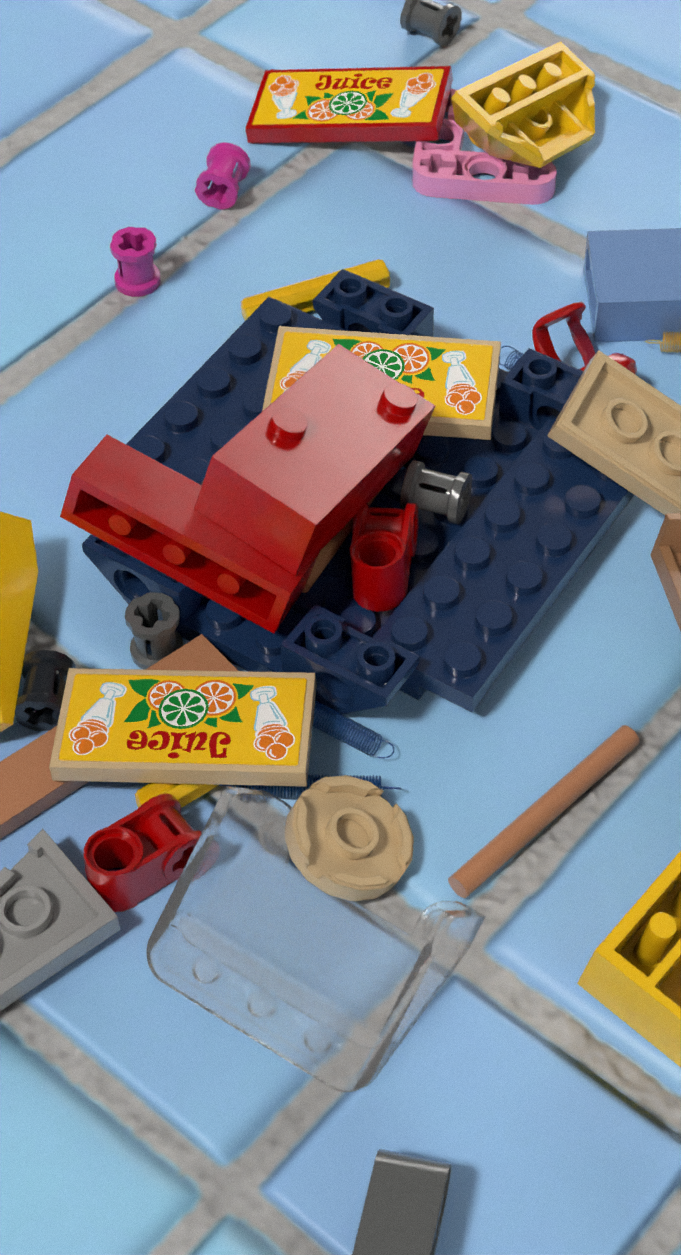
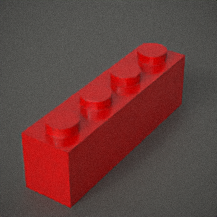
[60,434,320,633]

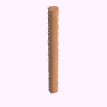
[448,725,640,898]

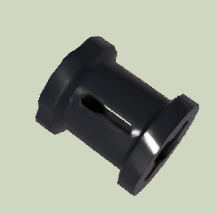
[15,650,76,731]

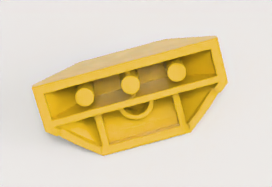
[451,41,595,168]

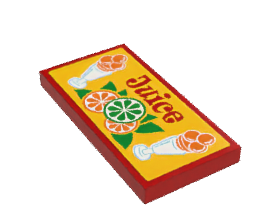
[245,66,453,143]

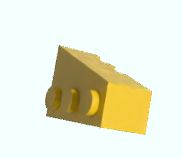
[577,851,681,1067]

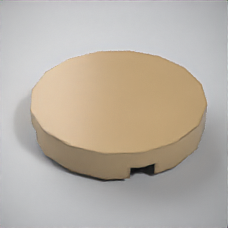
[284,775,414,901]

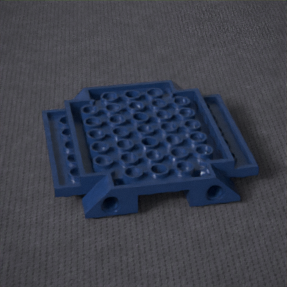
[82,269,634,716]

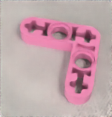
[412,89,557,205]

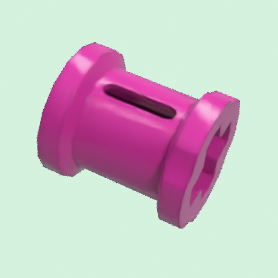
[195,142,251,210]
[110,227,161,297]

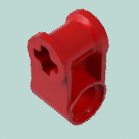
[350,503,418,612]
[84,793,213,912]

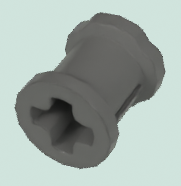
[400,0,462,46]
[400,460,472,525]
[125,592,184,670]

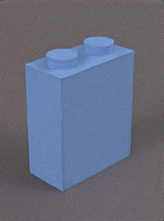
[583,228,681,342]

